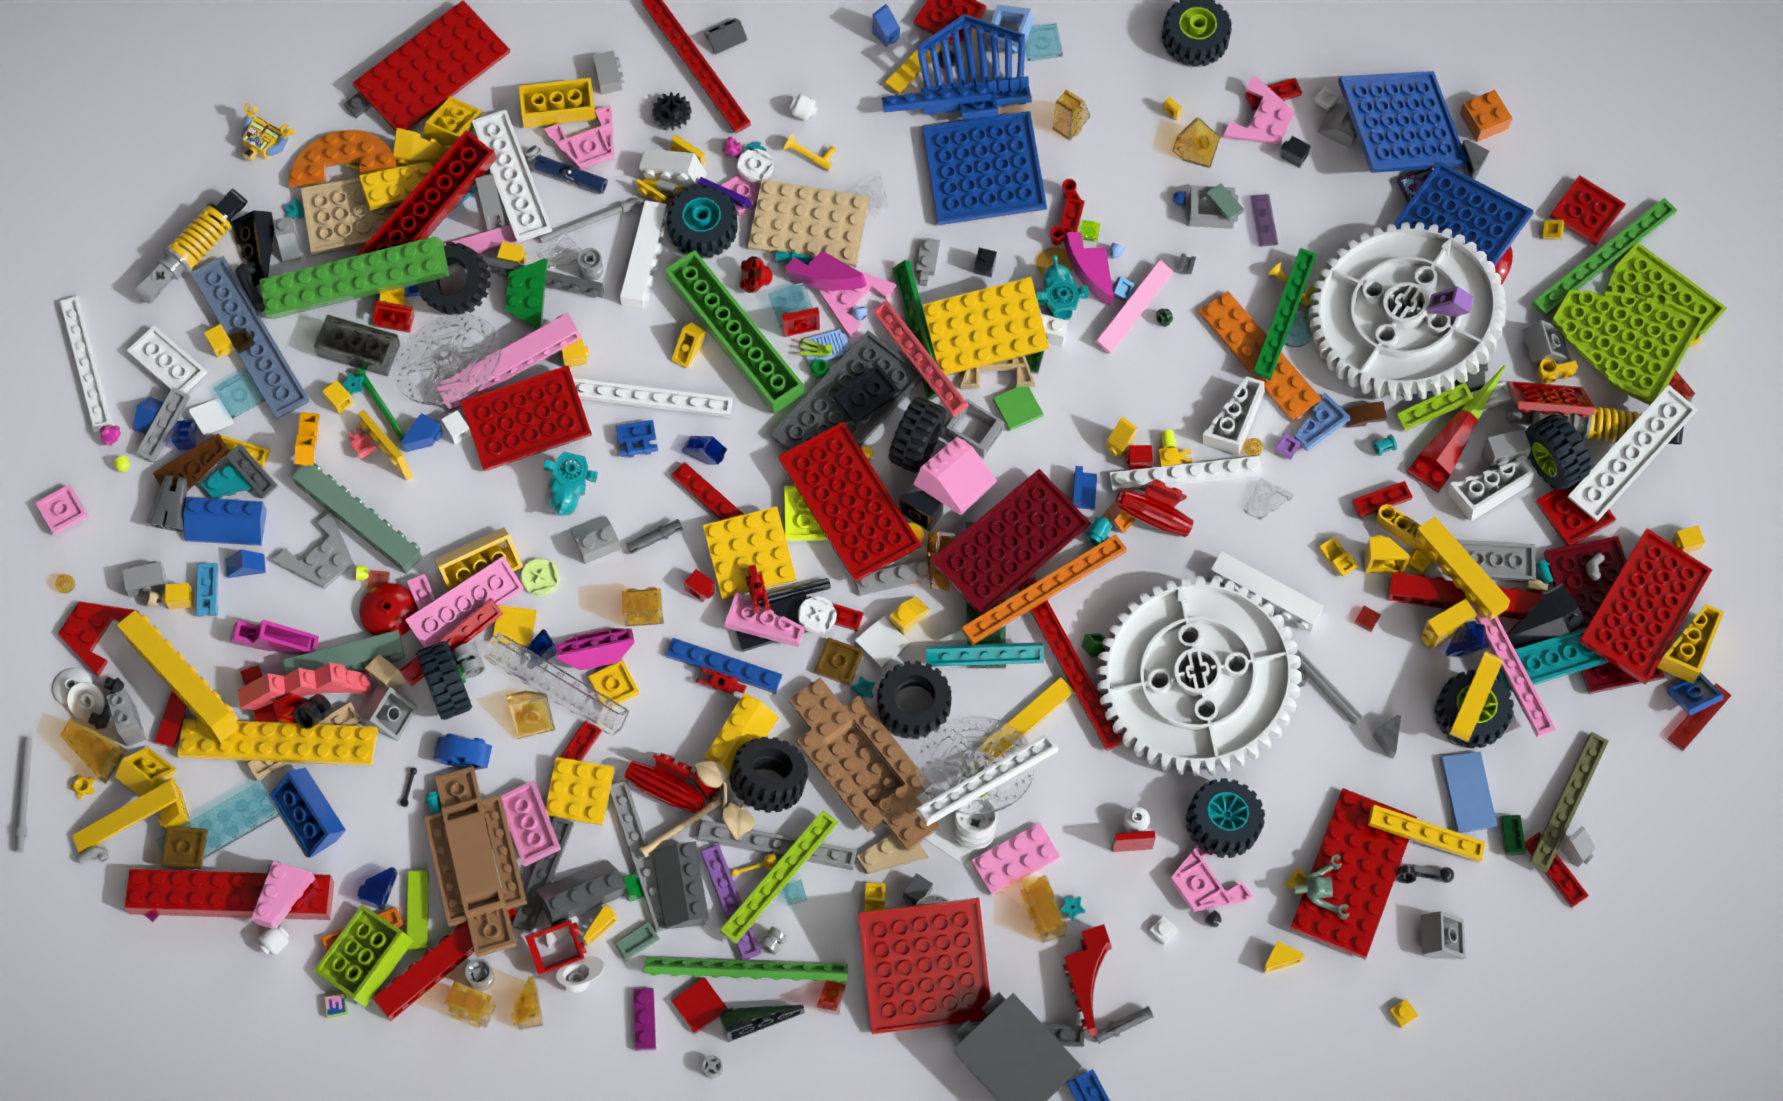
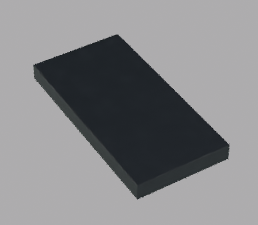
[736,593,808,652]

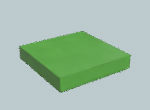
[993,387,1044,431]

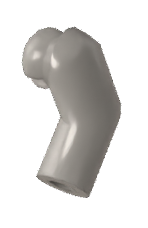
[1586,553,1605,581]
[77,847,109,864]

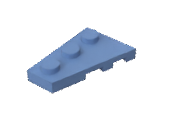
[1295,393,1350,451]

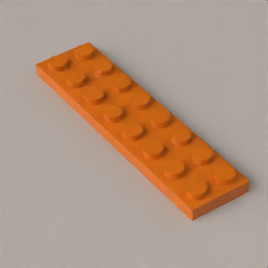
[1198,291,1322,422]

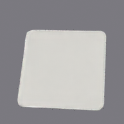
[189,399,234,435]

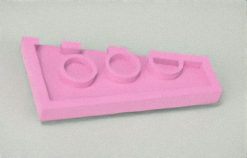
[724,592,805,647]

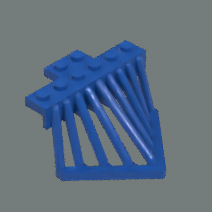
[917,15,1032,120]

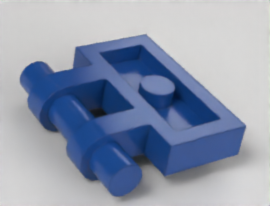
[616,420,658,458]

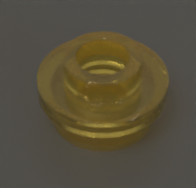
[1244,438,1263,457]
[55,574,75,593]

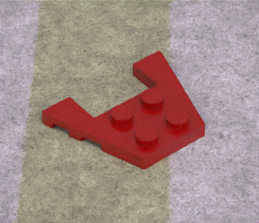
[58,601,140,677]

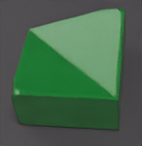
[1082,633,1107,657]
[623,874,644,902]

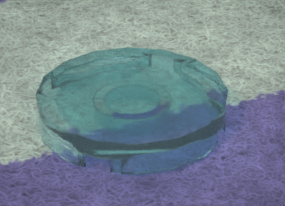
[1284,312,1313,348]

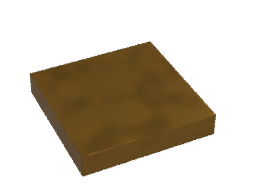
[814,637,864,686]
[161,826,208,869]

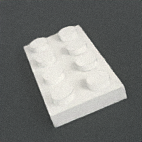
[127,326,207,393]

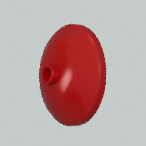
[359,583,418,636]

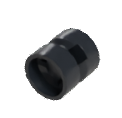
[294,694,332,729]

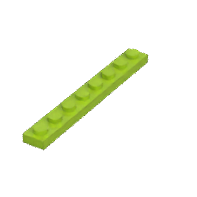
[720,810,838,944]

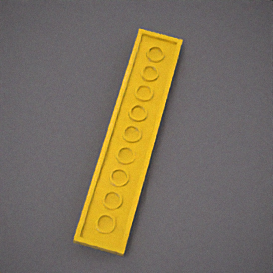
[177,719,378,766]

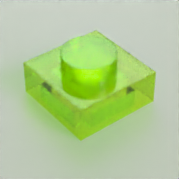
[1081,220,1101,242]

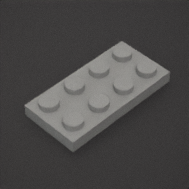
[1458,540,1536,582]

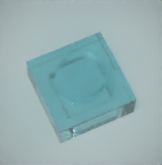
[783,880,807,906]

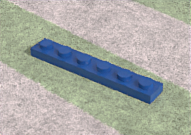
[882,85,992,113]
[666,638,782,694]

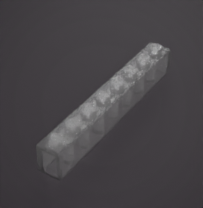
[483,633,630,736]

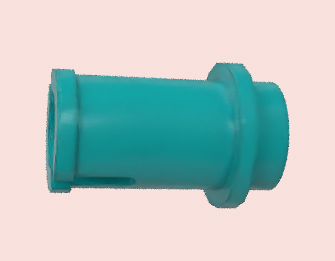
[1536,560,1554,585]
[425,792,442,815]

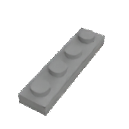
[136,387,190,462]
[856,559,934,596]

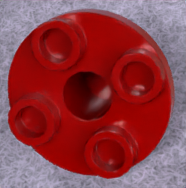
[739,256,773,293]

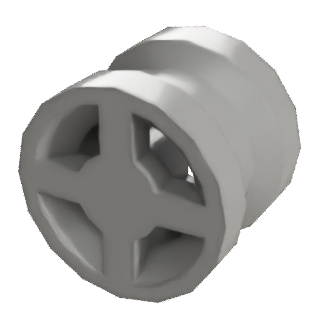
[702,1055,723,1079]

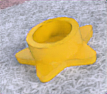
[70,774,95,799]

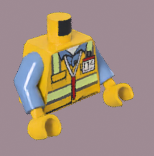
[242,103,294,161]

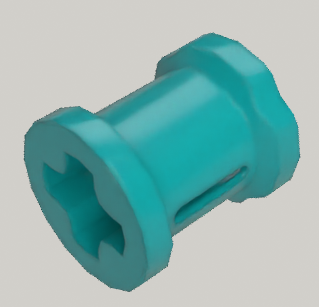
[1373,434,1397,456]

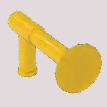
[783,134,837,171]
[1267,262,1314,308]

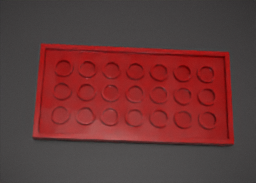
[352,0,510,132]
[778,422,921,582]
[1578,528,1712,685]
[1289,788,1417,960]

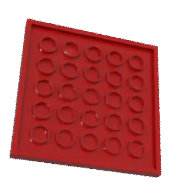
[858,897,991,1034]

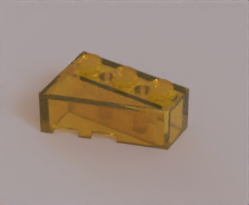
[1053,89,1091,141]
[60,718,127,784]
[1020,875,1068,943]

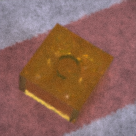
[622,587,664,627]
[444,981,496,1028]

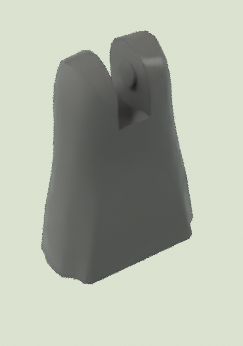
[147,475,188,532]

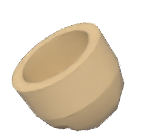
[146,591,162,607]

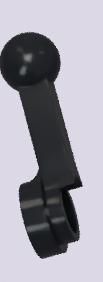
[1396,864,1455,884]

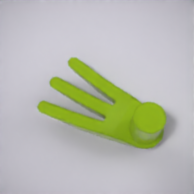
[800,339,833,357]

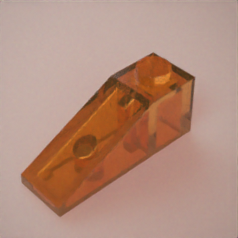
[927,531,955,591]

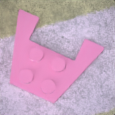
[1223,75,1295,145]
[544,105,614,170]
[819,270,897,338]
[1170,846,1253,912]

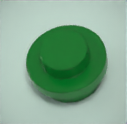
[810,359,829,378]

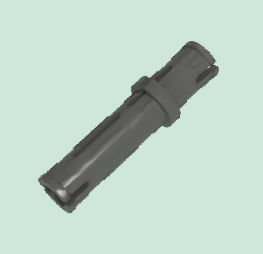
[626,519,683,555]
[1095,1006,1154,1044]

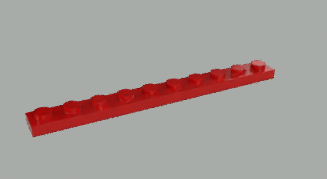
[641,0,751,134]
[1018,576,1123,751]

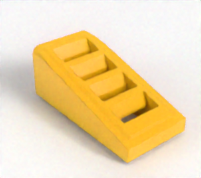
[583,904,618,946]

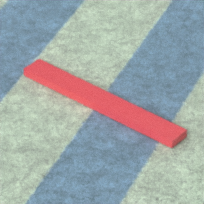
[872,300,969,417]

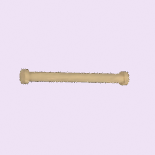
[638,796,723,858]

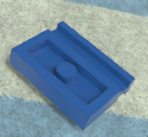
[1066,1069,1110,1101]

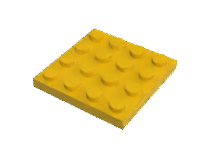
[703,506,797,600]

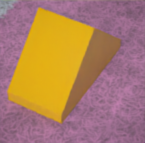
[1263,941,1305,974]

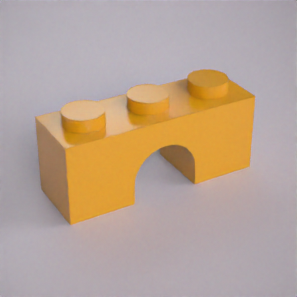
[294,412,320,466]

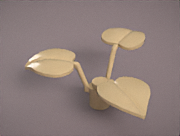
[694,761,755,840]

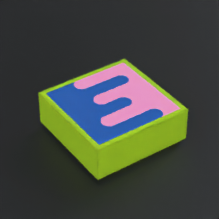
[324,993,348,1018]

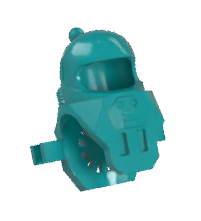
[1036,255,1089,320]
[543,452,598,516]

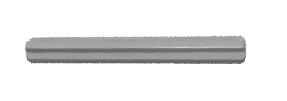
[1295,649,1363,724]

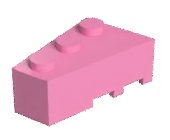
[252,861,316,929]

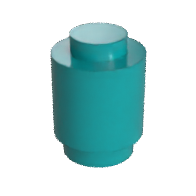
[1086,516,1112,546]

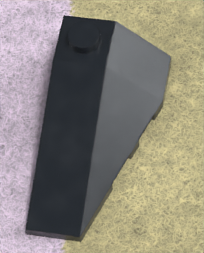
[232,210,274,287]

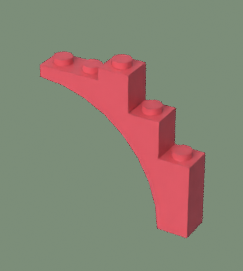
[238,663,372,711]

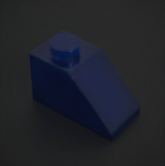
[682,436,728,465]
[1445,621,1489,658]
[357,867,398,911]

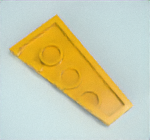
[358,410,413,481]

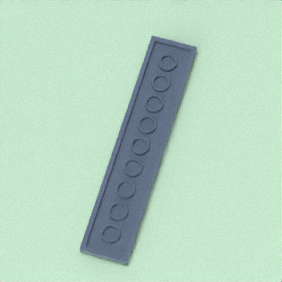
[191,256,310,420]

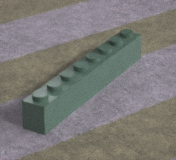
[292,463,422,574]

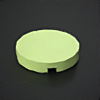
[521,558,559,596]

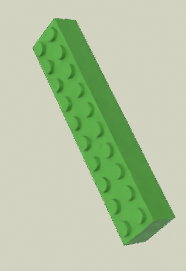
[259,236,449,319]
[664,250,804,414]

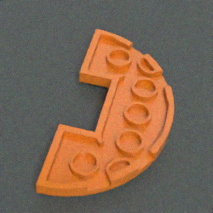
[288,130,397,188]

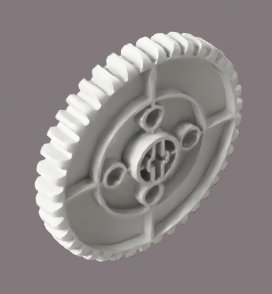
[1309,222,1506,401]
[1096,576,1302,776]

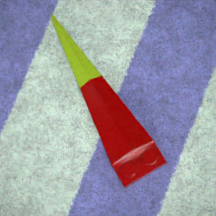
[1407,365,1505,493]

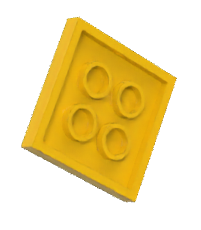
[546,757,615,826]

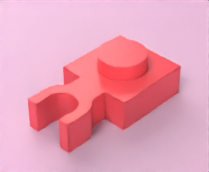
[347,426,377,459]

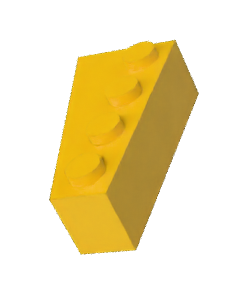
[1657,604,1724,683]

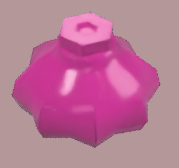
[722,137,742,158]
[99,425,121,446]

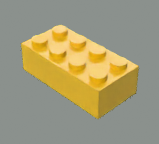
[519,78,596,128]

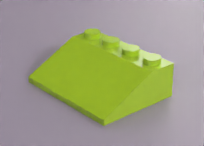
[314,905,414,1008]

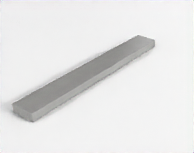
[610,780,666,933]
[697,820,857,870]

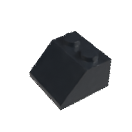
[899,491,943,532]

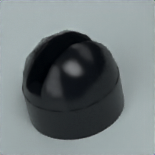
[1204,909,1222,927]

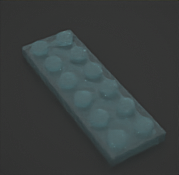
[155,780,282,870]

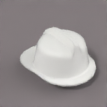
[556,956,604,993]

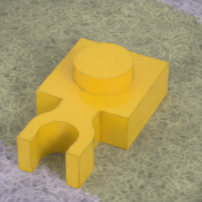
[1158,447,1193,467]

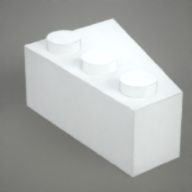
[639,149,707,189]

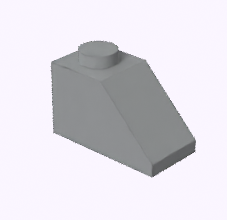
[273,216,301,262]
[1561,826,1596,867]

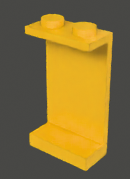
[636,134,706,207]

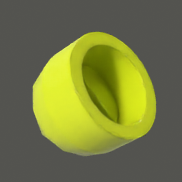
[113,456,130,472]
[356,565,369,581]

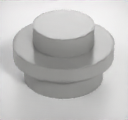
[525,145,542,162]

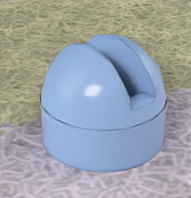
[1108,243,1125,258]
[852,306,867,320]

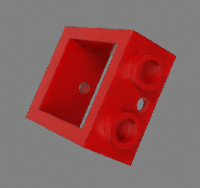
[525,919,587,975]

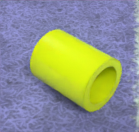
[1161,430,1176,449]

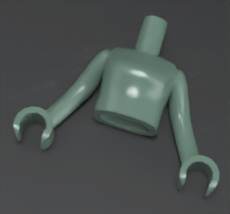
[1294,855,1349,919]

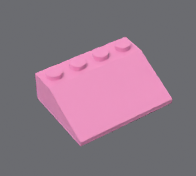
[914,437,997,515]

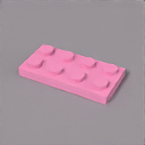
[501,780,561,867]
[971,823,1060,896]

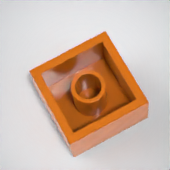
[1459,90,1512,142]

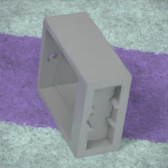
[475,174,505,231]
[1189,185,1238,229]
[945,399,1005,458]
[106,690,147,746]

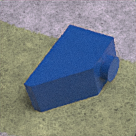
[872,4,900,47]
[401,413,443,452]

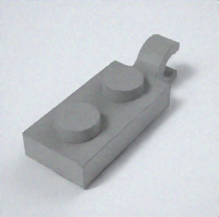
[916,238,940,286]

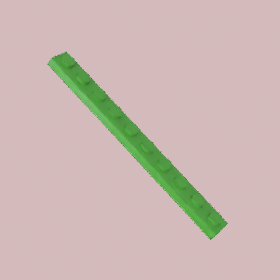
[1532,198,1677,317]
[644,957,848,982]

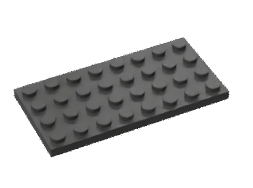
[770,331,923,451]

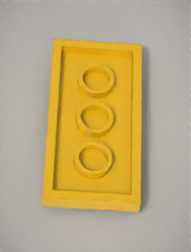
[359,161,432,210]

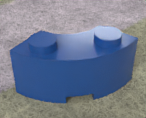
[433,734,492,770]

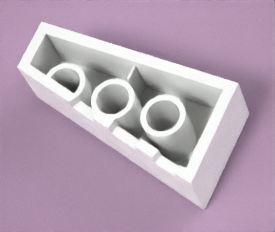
[1203,376,1265,456]
[1448,460,1535,521]

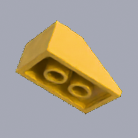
[423,97,482,147]

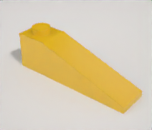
[393,128,451,168]

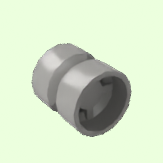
[578,248,604,281]
[452,642,486,679]
[465,958,494,991]

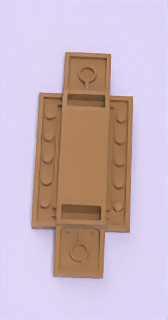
[789,677,939,851]
[424,766,527,957]

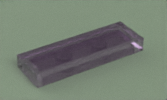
[1250,194,1278,247]

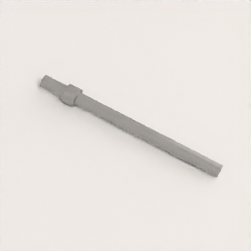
[539,197,644,243]
[15,737,32,853]

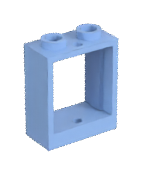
[985,4,1034,54]

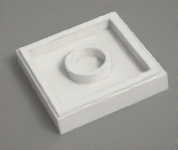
[855,616,910,669]

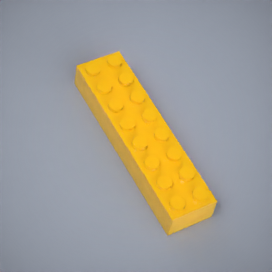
[117,610,239,743]

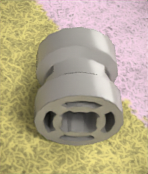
[759,926,787,955]

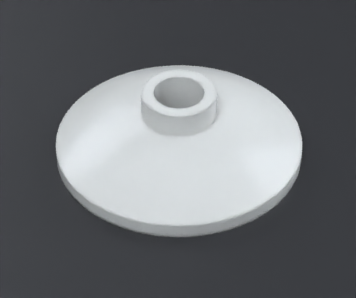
[53,668,93,706]
[67,682,105,721]

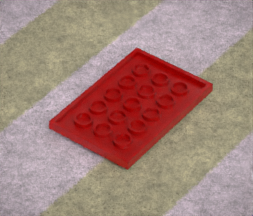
[461,365,592,472]

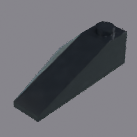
[1506,584,1586,649]
[719,1005,805,1042]

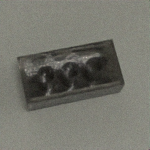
[314,314,401,377]

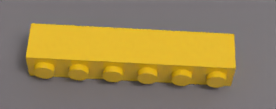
[1415,516,1510,621]

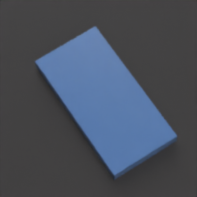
[1441,751,1497,833]

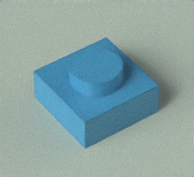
[1113,276,1136,302]

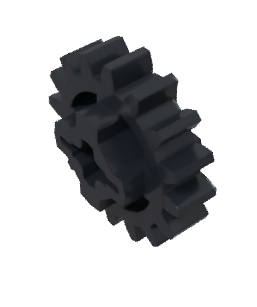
[652,92,692,130]

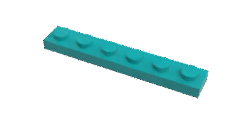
[926,642,1044,667]

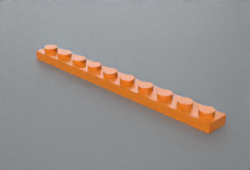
[961,534,1127,645]

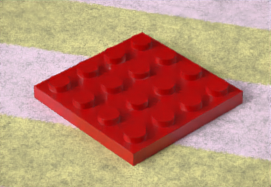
[1507,381,1595,417]

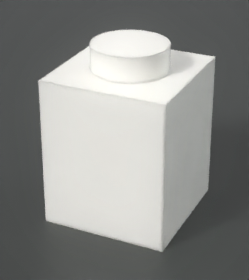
[441,410,471,444]

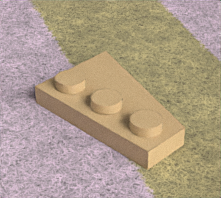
[857,834,929,874]

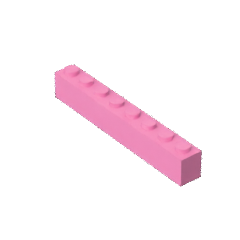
[436,313,582,411]

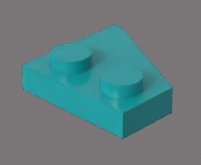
[200,462,254,499]

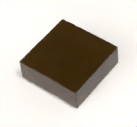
[229,328,255,354]

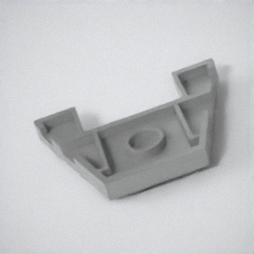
[273,512,354,589]

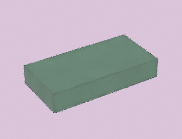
[1206,183,1244,221]
[614,921,660,961]

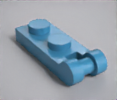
[196,563,219,617]

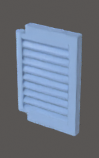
[802,329,851,366]

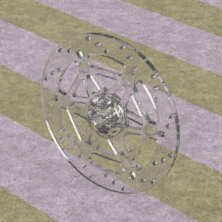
[393,314,501,405]
[916,716,1035,815]

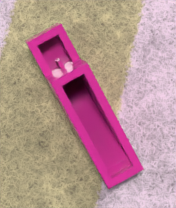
[1064,232,1114,305]
[785,250,867,291]
[230,620,319,655]

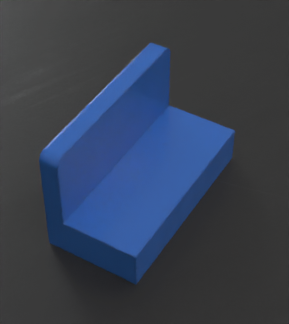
[1072,466,1097,510]

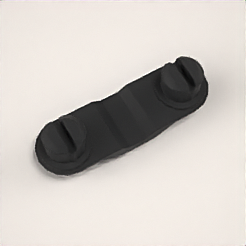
[235,263,265,312]
[88,677,125,729]

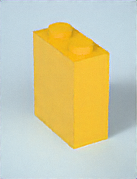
[1421,599,1477,650]

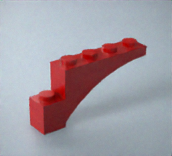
[1063,924,1112,1037]

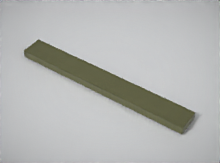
[1528,732,1609,873]

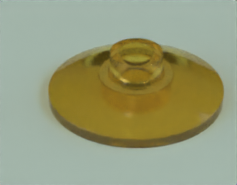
[1036,247,1073,276]

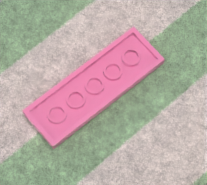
[405,556,524,648]

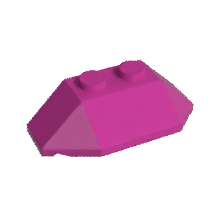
[555,628,635,670]

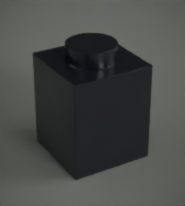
[1281,136,1311,168]
[974,247,997,278]

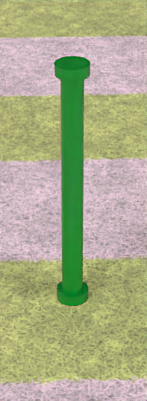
[354,368,406,444]

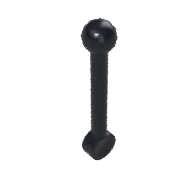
[400,767,417,807]

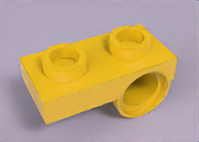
[1536,358,1578,384]

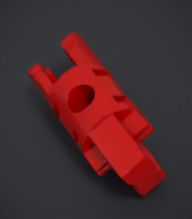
[745,564,771,613]
[696,666,747,695]

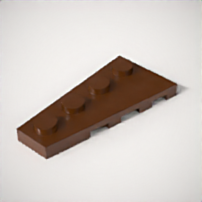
[153,433,230,492]

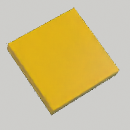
[492,605,537,648]
[588,659,640,711]

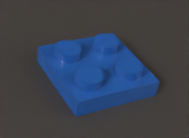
[1667,672,1723,716]

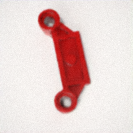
[1050,179,1085,246]

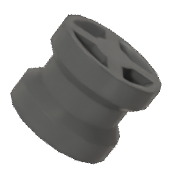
[1177,253,1196,274]

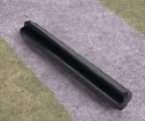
[757,578,831,606]

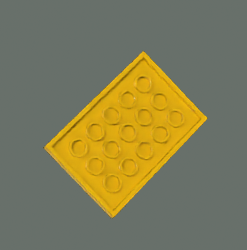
[922,277,1049,376]

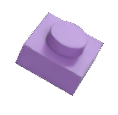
[1275,434,1301,460]

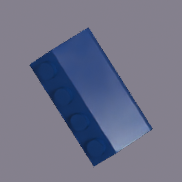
[184,497,267,546]
[269,767,346,858]

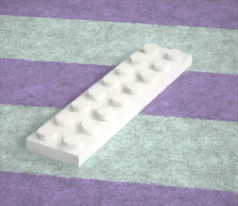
[472,110,552,243]
[1567,385,1698,522]

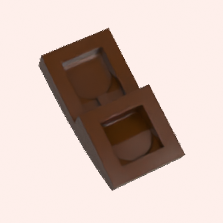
[1344,401,1387,428]

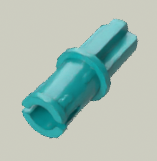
[775,250,813,265]

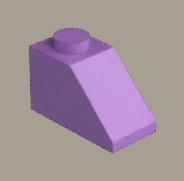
[1427,286,1474,317]

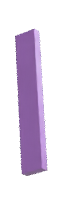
[700,844,762,960]

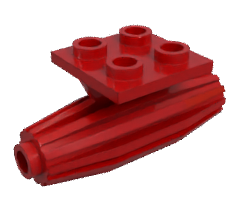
[1115,480,1194,537]
[624,753,705,813]

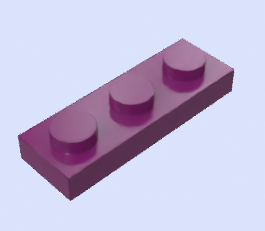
[633,988,656,1051]

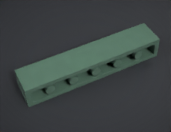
[283,630,405,675]

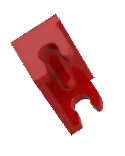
[372,300,415,333]
[273,693,308,724]

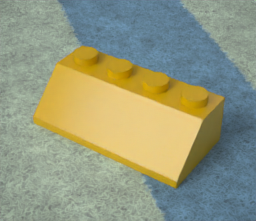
[434,527,523,591]
[704,692,779,777]

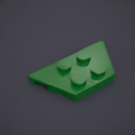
[505,258,548,330]

